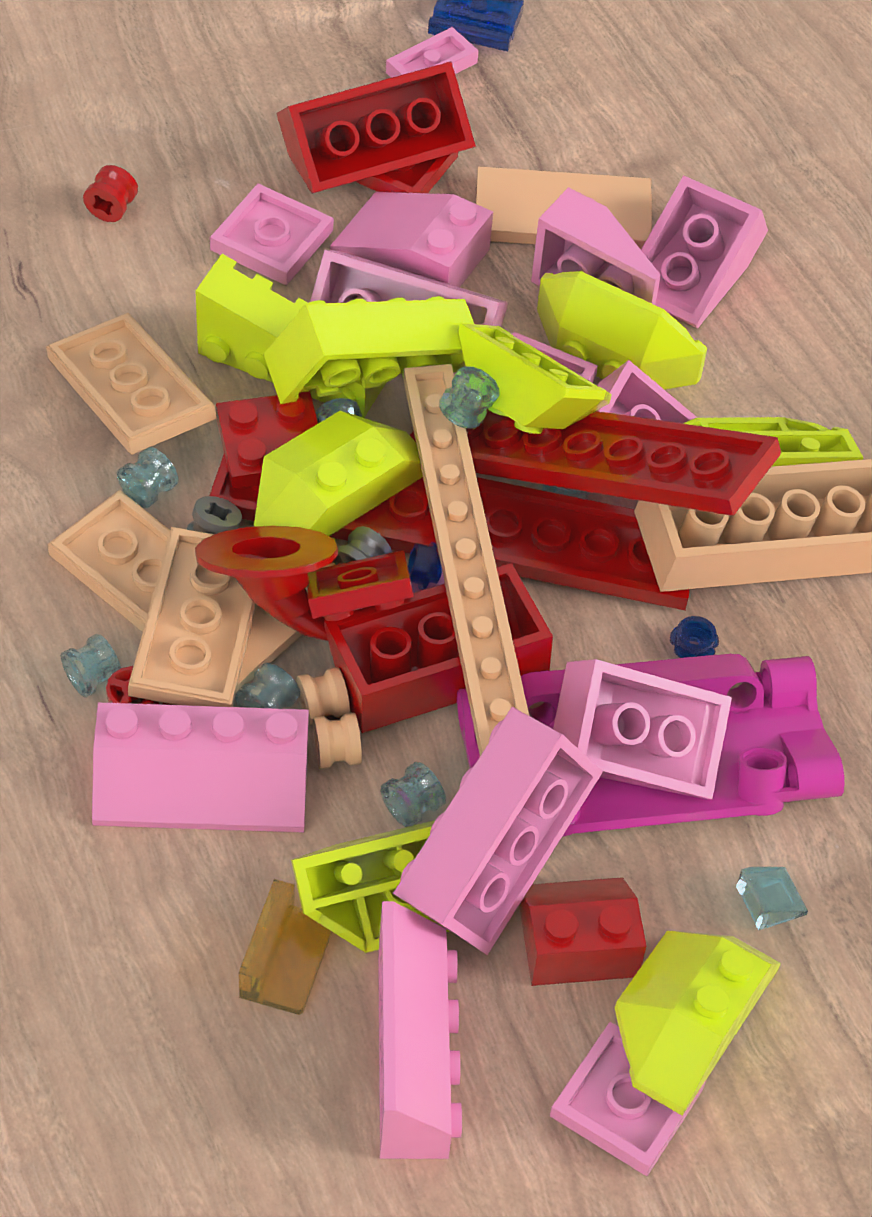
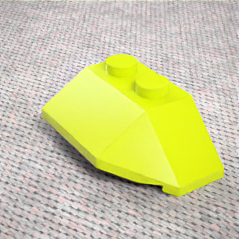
[537,271,707,390]
[458,323,612,434]
[254,410,423,536]
[683,417,863,467]
[291,820,450,953]
[614,930,781,1116]

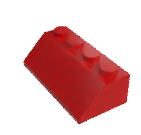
[276,61,476,194]
[324,563,553,733]

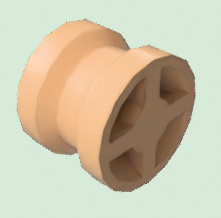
[296,667,350,726]
[313,713,362,769]

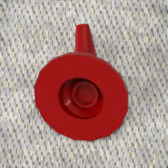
[195,525,338,641]

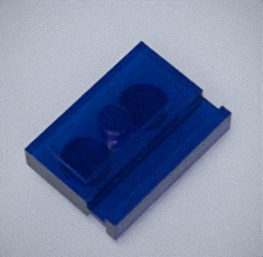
[428,0,524,52]

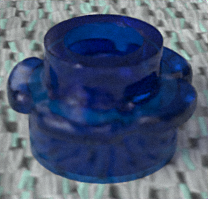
[407,542,442,589]
[670,616,719,658]

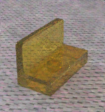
[239,879,332,1015]

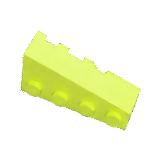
[196,254,387,418]
[263,296,474,404]

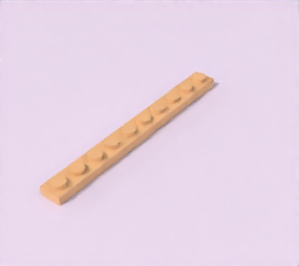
[404,364,529,756]

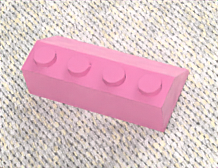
[310,250,509,392]
[92,702,309,832]
[393,707,603,955]
[378,901,462,1159]

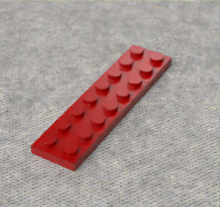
[410,391,781,516]

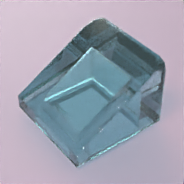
[736,867,808,930]

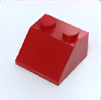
[519,877,647,986]

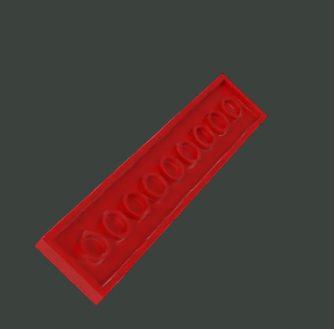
[209,454,690,611]

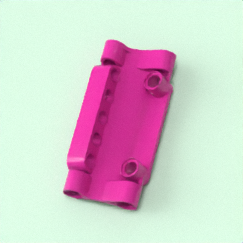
[457,653,845,837]

